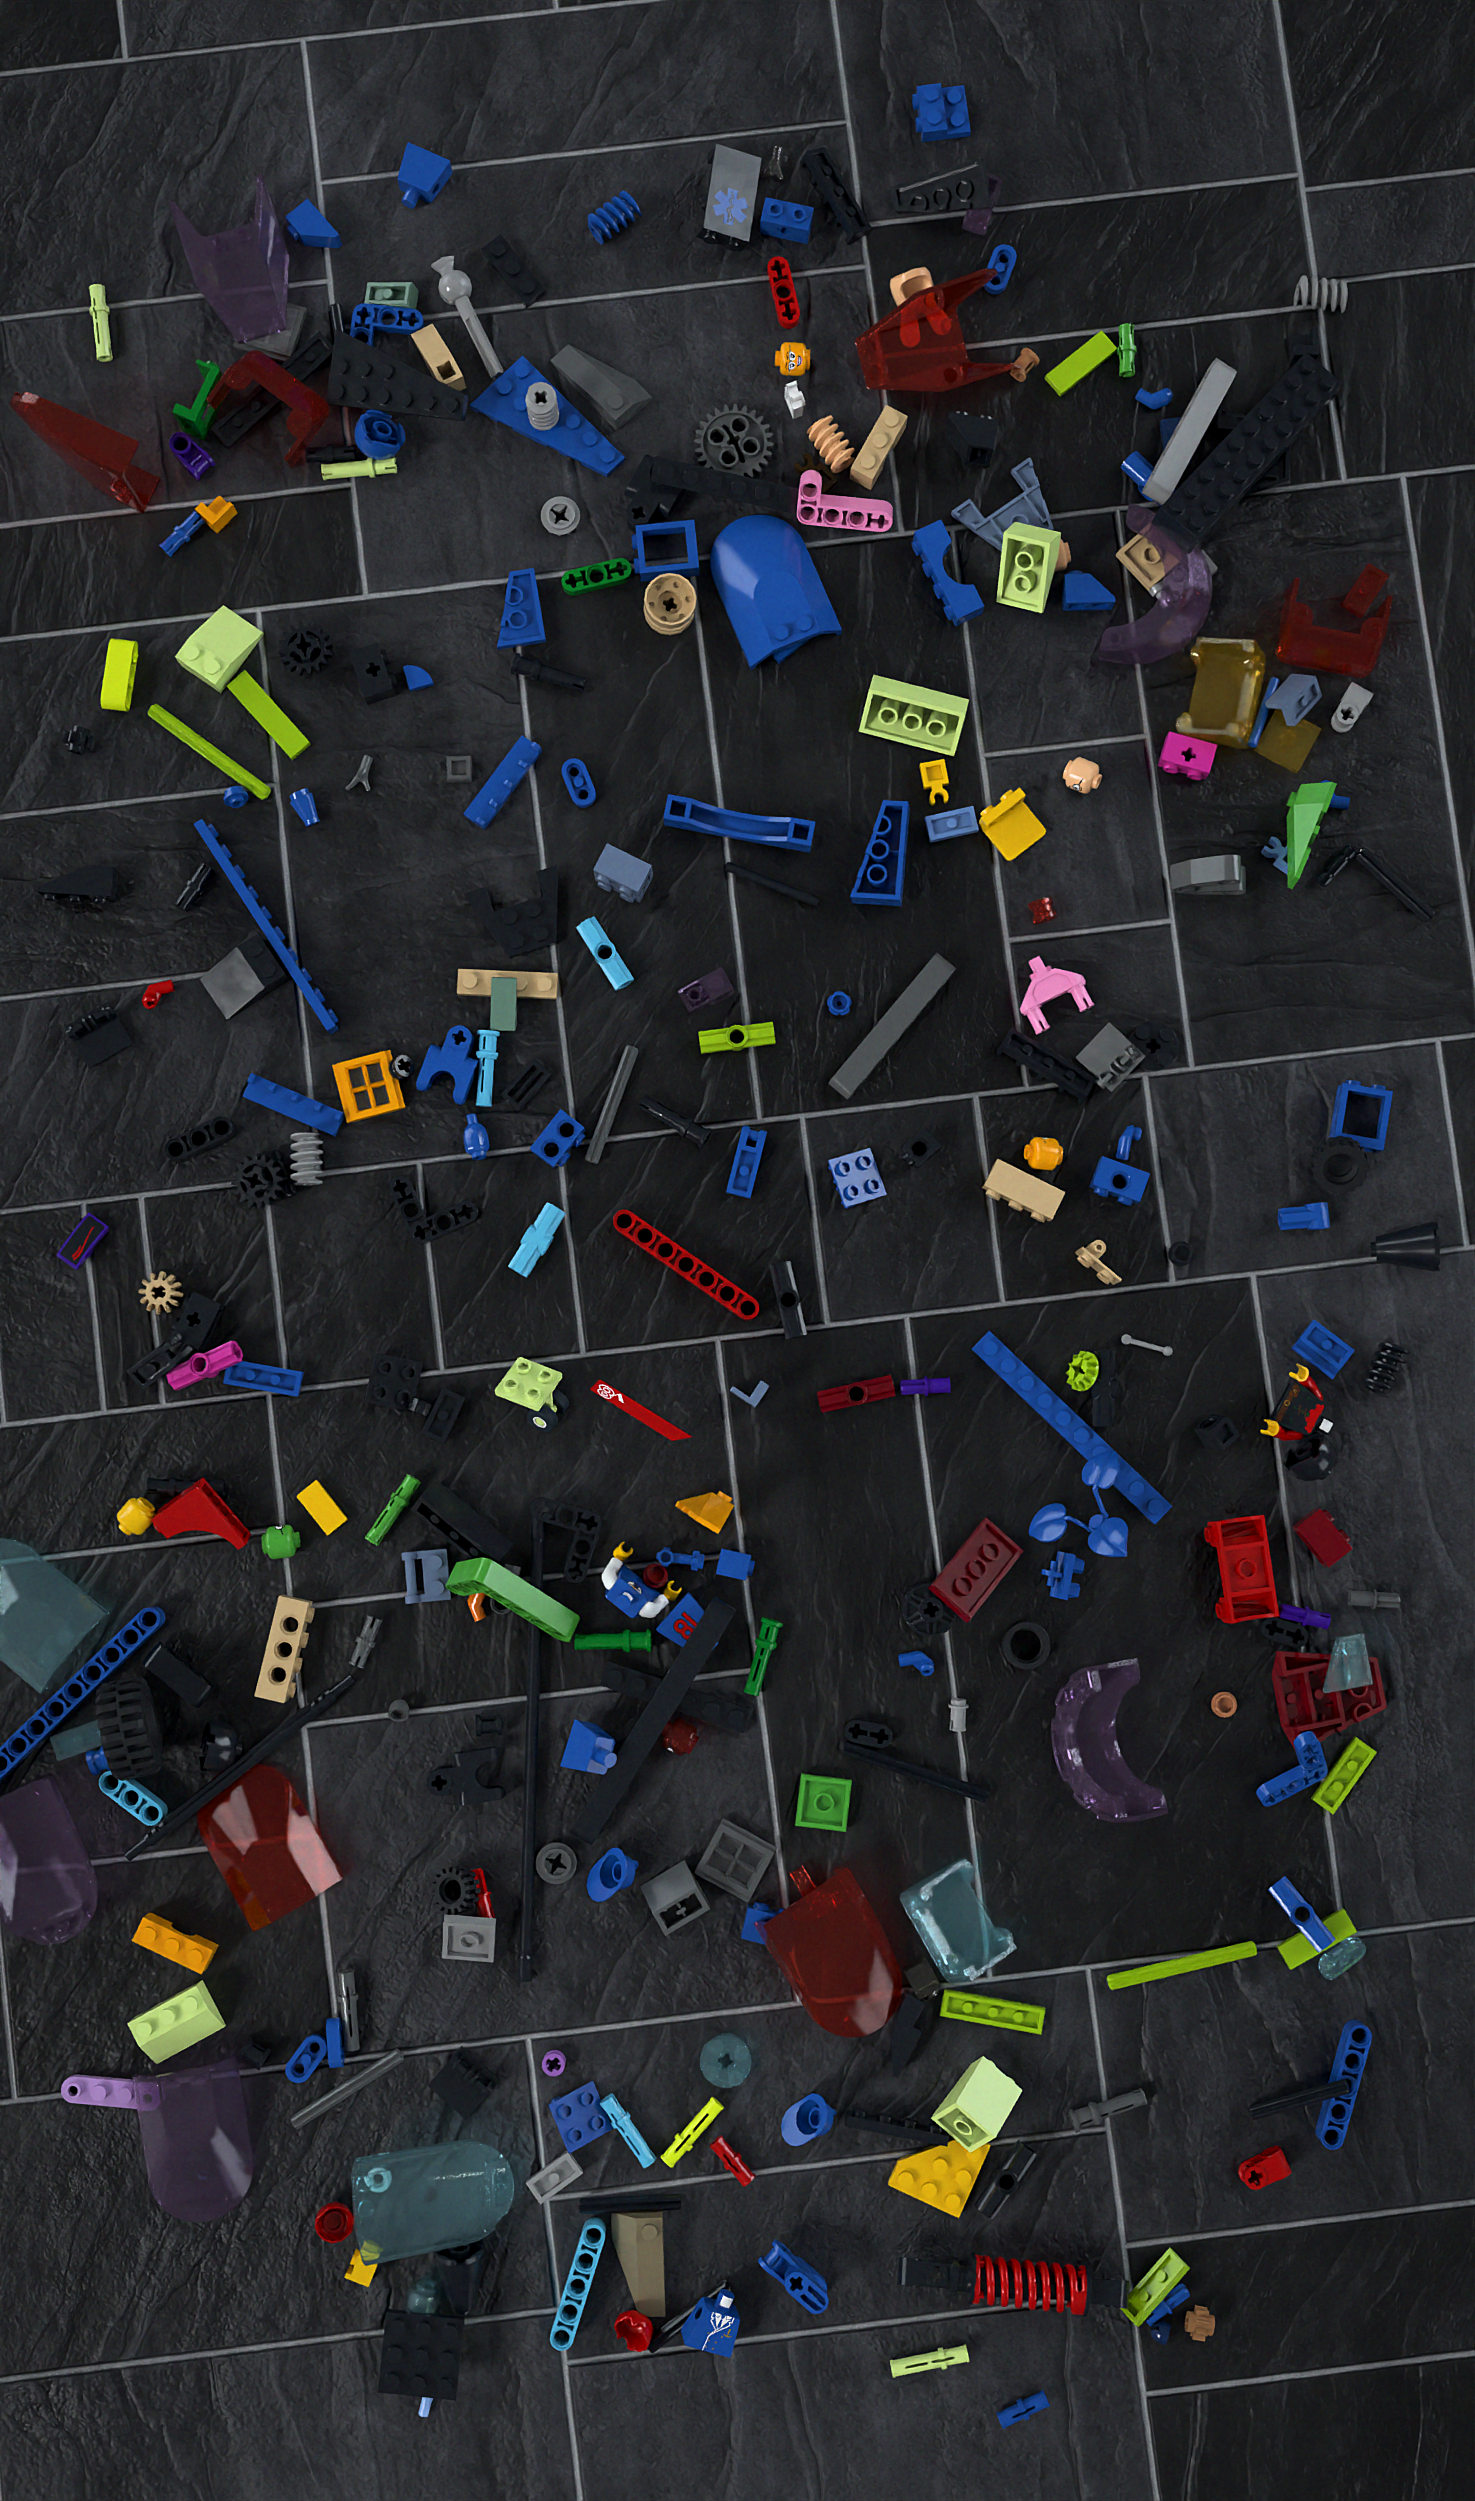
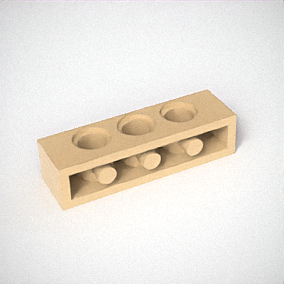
[254,1595,315,1703]

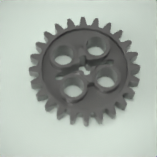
[694,404,774,478]

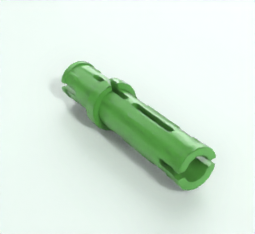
[365,1474,421,1546]

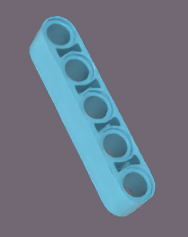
[550,2217,606,2351]

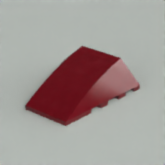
[1271,1651,1387,1752]

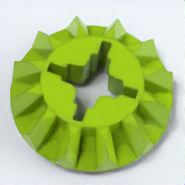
[1066,1351,1099,1391]

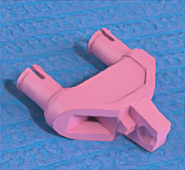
[1020,956,1095,1035]

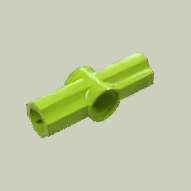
[698,1022,775,1054]

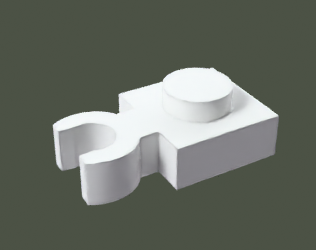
[784,381,805,419]

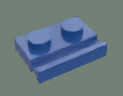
[1291,1319,1355,1379]

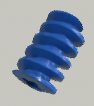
[588,191,641,245]

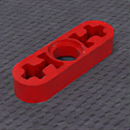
[767,256,800,329]

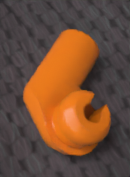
[467,1593,488,1622]

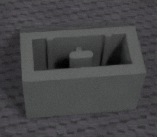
[640,1859,710,1936]

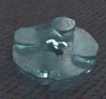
[700,2033,752,2088]

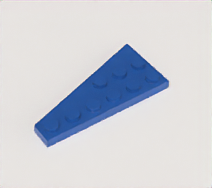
[470,355,625,478]

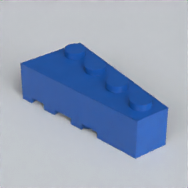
[850,800,910,906]

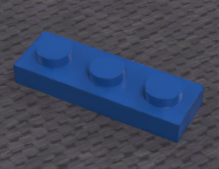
[223,1361,304,1397]

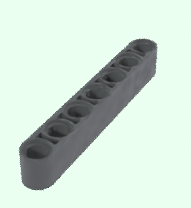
[828,953,957,1100]

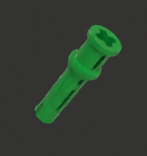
[743,1617,783,1696]
[574,1629,652,1652]

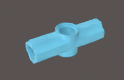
[576,916,634,991]
[508,1202,566,1278]

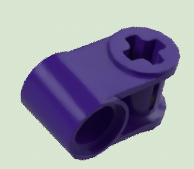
[169,432,216,481]

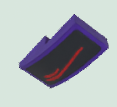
[56,1212,109,1271]

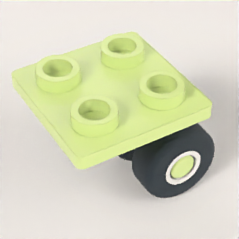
[495,1357,569,1432]

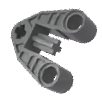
[1170,855,1246,895]

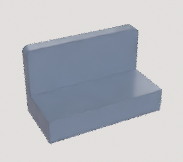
[1265,674,1322,726]
[730,1381,769,1408]

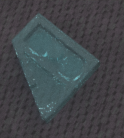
[1323,1633,1373,1693]

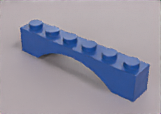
[663,794,815,853]

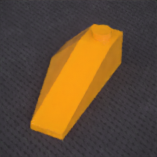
[675,1491,734,1534]

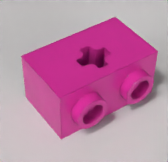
[1158,731,1217,780]

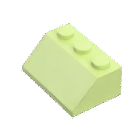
[127,1980,226,2064]

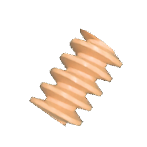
[807,415,855,474]

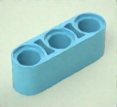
[99,1770,168,1826]

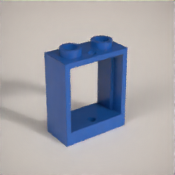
[631,520,699,582]
[1329,1080,1393,1153]

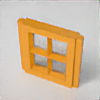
[332,1050,406,1123]

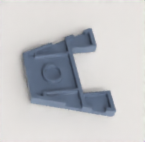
[951,457,1054,552]

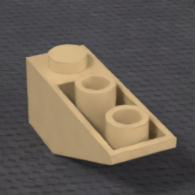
[411,324,466,391]

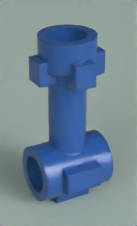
[656,1547,705,1571]

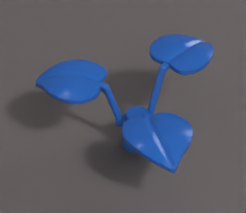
[1029,1451,1128,1557]

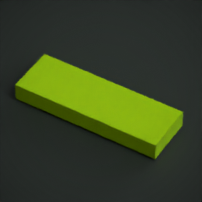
[1045,330,1117,397]
[1311,1736,1377,1815]
[1276,1908,1357,1970]
[1120,2248,1190,2327]

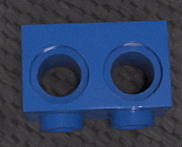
[530,1109,586,1169]

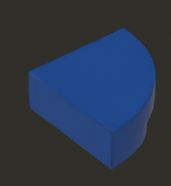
[403,665,434,692]

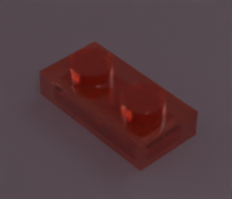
[1340,563,1389,619]

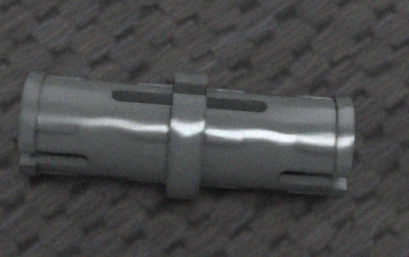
[349,1615,383,1669]

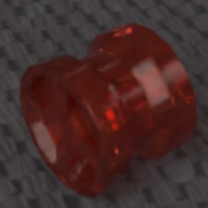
[1028,897,1057,924]

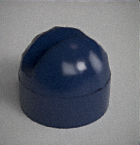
[1150,2321,1171,2345]

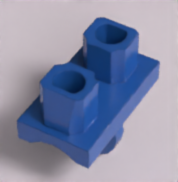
[1041,1551,1085,1600]

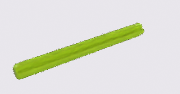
[147,704,271,800]
[1107,1941,1257,1990]

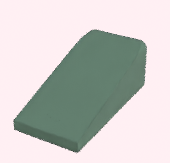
[364,282,419,309]
[490,977,517,1031]

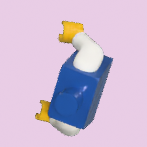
[602,1542,682,1619]

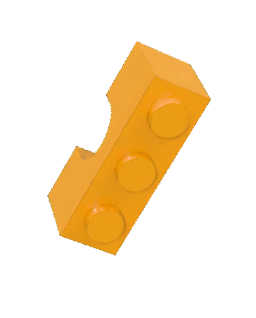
[132,1912,218,1974]

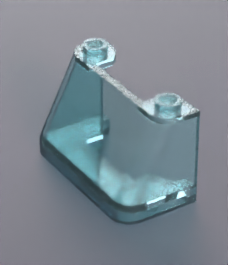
[900,1858,1017,1984]

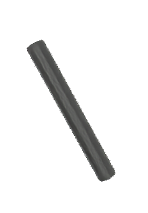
[585,1045,638,1164]
[290,2048,404,2129]

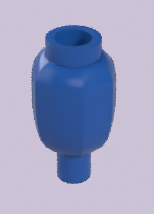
[463,1114,489,1160]

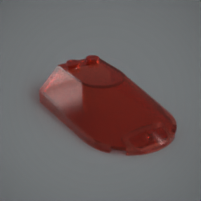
[197,1764,344,1932]

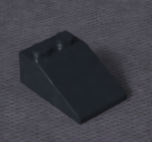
[200,933,290,1020]

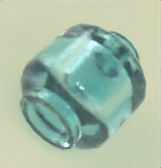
[404,2277,441,2313]

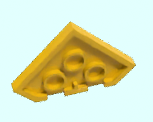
[888,2139,990,2218]

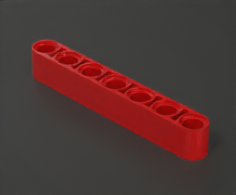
[613,1210,759,1321]

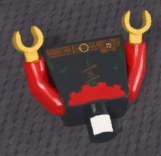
[1260,1363,1333,1441]

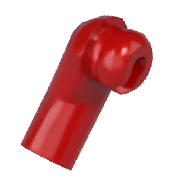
[142,980,175,1009]

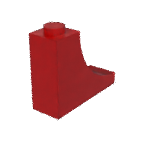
[151,1477,252,1550]

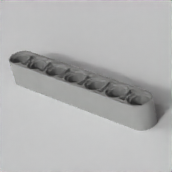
[1142,358,1237,505]

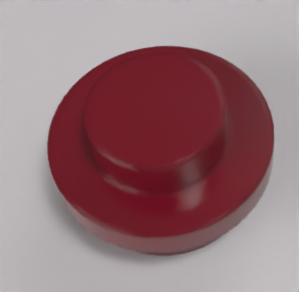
[643,1563,668,1589]

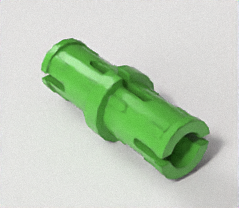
[1117,323,1137,377]

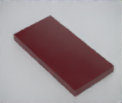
[928,1517,1023,1623]

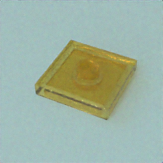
[1254,709,1321,774]

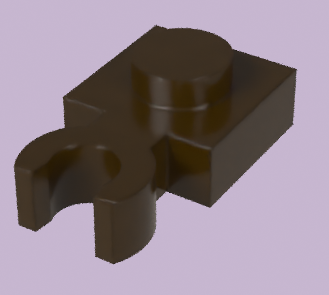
[794,453,838,494]

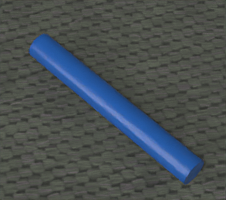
[1247,677,1280,748]

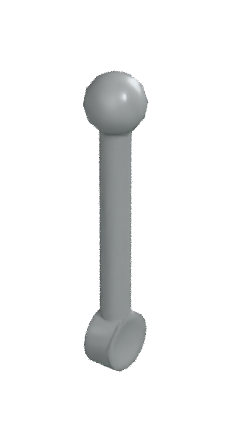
[1121,1334,1173,1356]

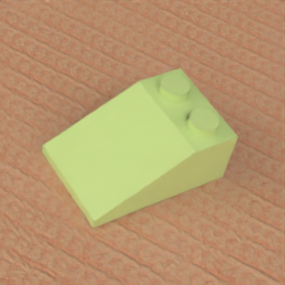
[996,522,1061,613]
[175,605,264,693]

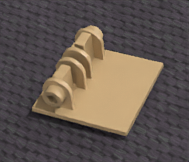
[1075,1240,1122,1285]

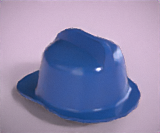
[587,1848,639,1902]
[781,2093,837,2146]

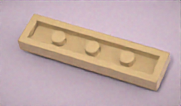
[457,969,558,999]

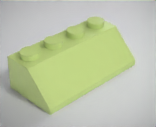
[859,675,969,756]

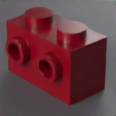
[1292,1508,1353,1568]

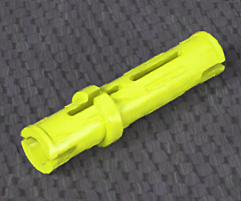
[660,2097,724,2168]

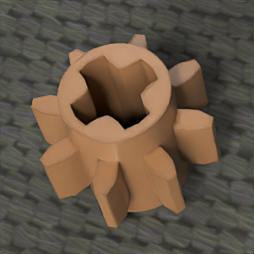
[1185,2305,1215,2342]

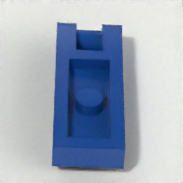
[726,1125,767,1199]

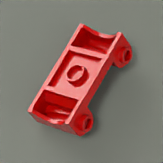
[1204,1515,1279,1624]

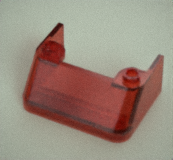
[206,350,330,468]
[1276,577,1393,678]

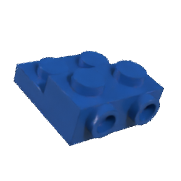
[912,83,971,142]

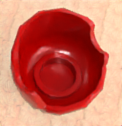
[315,2202,354,2243]
[614,2310,653,2352]

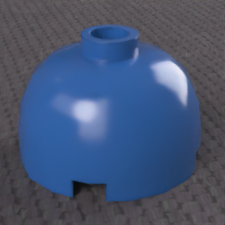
[354,409,405,460]

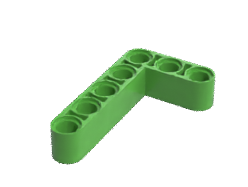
[445,1557,580,1642]

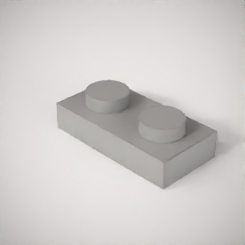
[526,2151,583,2205]

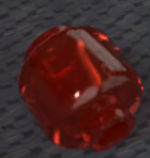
[661,1718,699,1756]

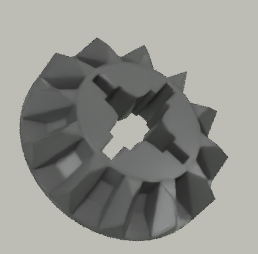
[536,1842,577,1884]

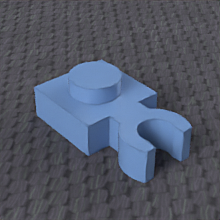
[1261,836,1309,874]

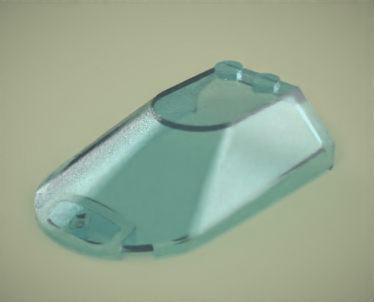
[0,1538,109,1694]
[351,2140,514,2266]

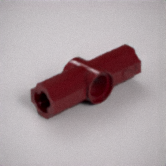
[817,1375,896,1413]

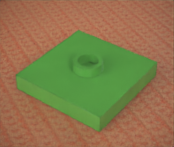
[795,1773,852,1832]

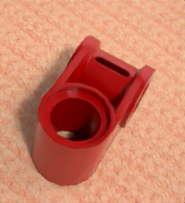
[1238,2146,1292,2190]

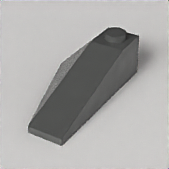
[550,344,652,432]

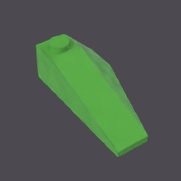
[1286,782,1337,889]

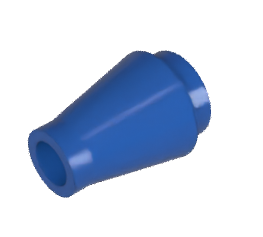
[289,788,320,827]

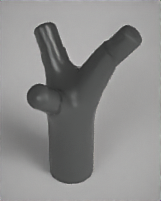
[346,755,373,791]

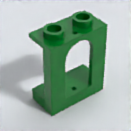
[172,359,229,441]

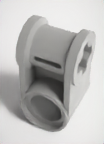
[1331,682,1374,732]

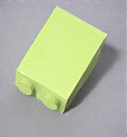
[931,2056,1023,2153]

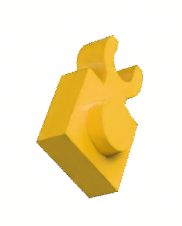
[919,759,949,806]

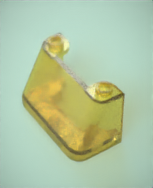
[1176,637,1266,749]

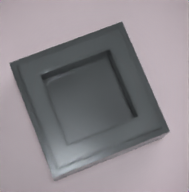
[446,756,472,783]

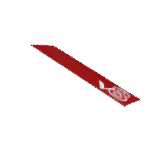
[590,1379,692,1441]

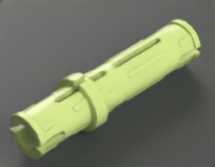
[89,284,113,362]
[321,457,397,480]
[890,2344,969,2378]

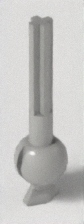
[431,256,504,379]

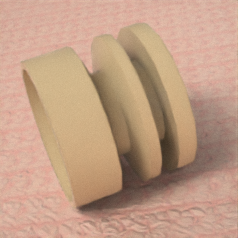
[643,573,697,635]

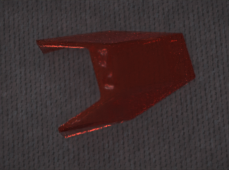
[855,268,1021,392]

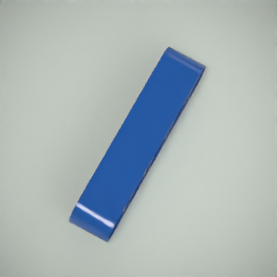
[1315,2019,1372,2150]

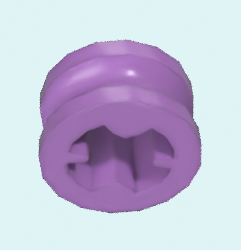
[542,2050,566,2076]

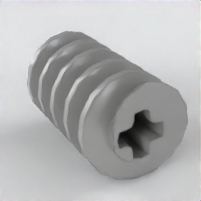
[1293,275,1348,313]
[525,382,559,431]
[290,1133,323,1185]

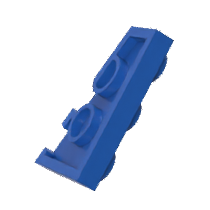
[497,568,546,650]

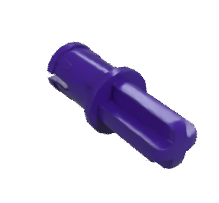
[900,1376,951,1396]
[1279,1604,1331,1630]

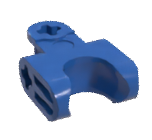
[416,1025,479,1105]
[758,2239,829,2314]

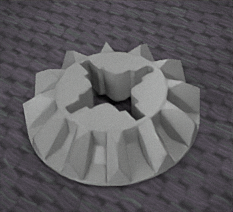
[541,496,580,536]

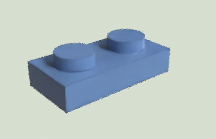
[924,806,979,843]

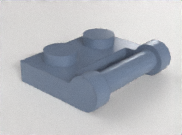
[401,1548,452,1604]

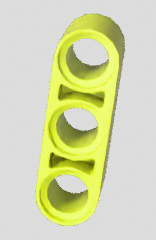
[101,638,138,712]

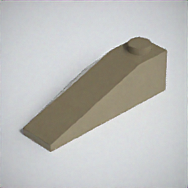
[611,2211,666,2317]

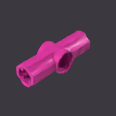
[166,1341,243,1390]

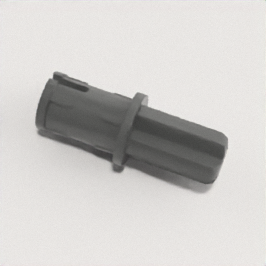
[1348,1589,1401,1609]

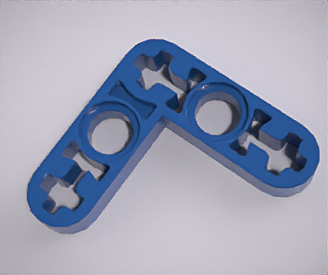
[350,303,424,347]
[1256,1731,1328,1806]

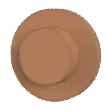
[1211,1692,1237,1717]

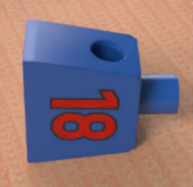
[656,1592,719,1650]

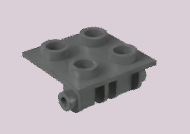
[1076,1022,1146,1092]

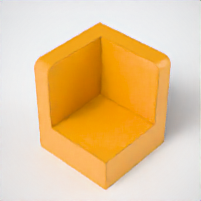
[195,496,237,534]

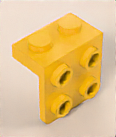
[978,787,1046,861]

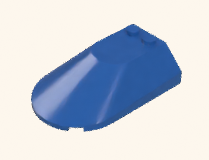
[710,515,842,670]

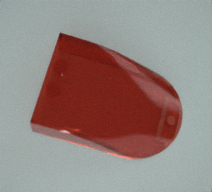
[9,392,161,514]
[754,1866,902,2038]

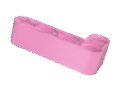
[797,470,893,532]

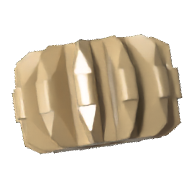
[139,1271,183,1315]

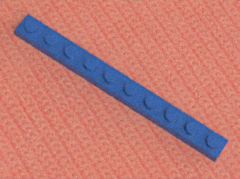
[194,819,339,1035]
[971,1331,1172,1524]

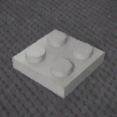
[442,1914,496,1962]

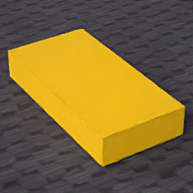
[296,1480,348,1536]

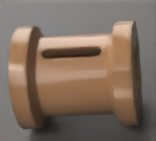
[1007,348,1040,382]

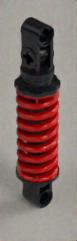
[897,2252,1129,2317]

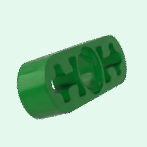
[561,558,632,596]

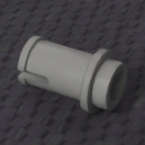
[948,1698,969,1732]

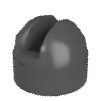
[388,1699,409,1722]

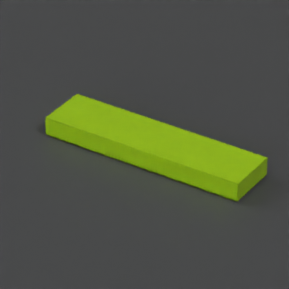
[226,670,311,760]
[940,1989,1046,2035]

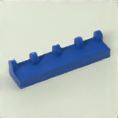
[463,735,542,830]
[243,1073,345,1137]

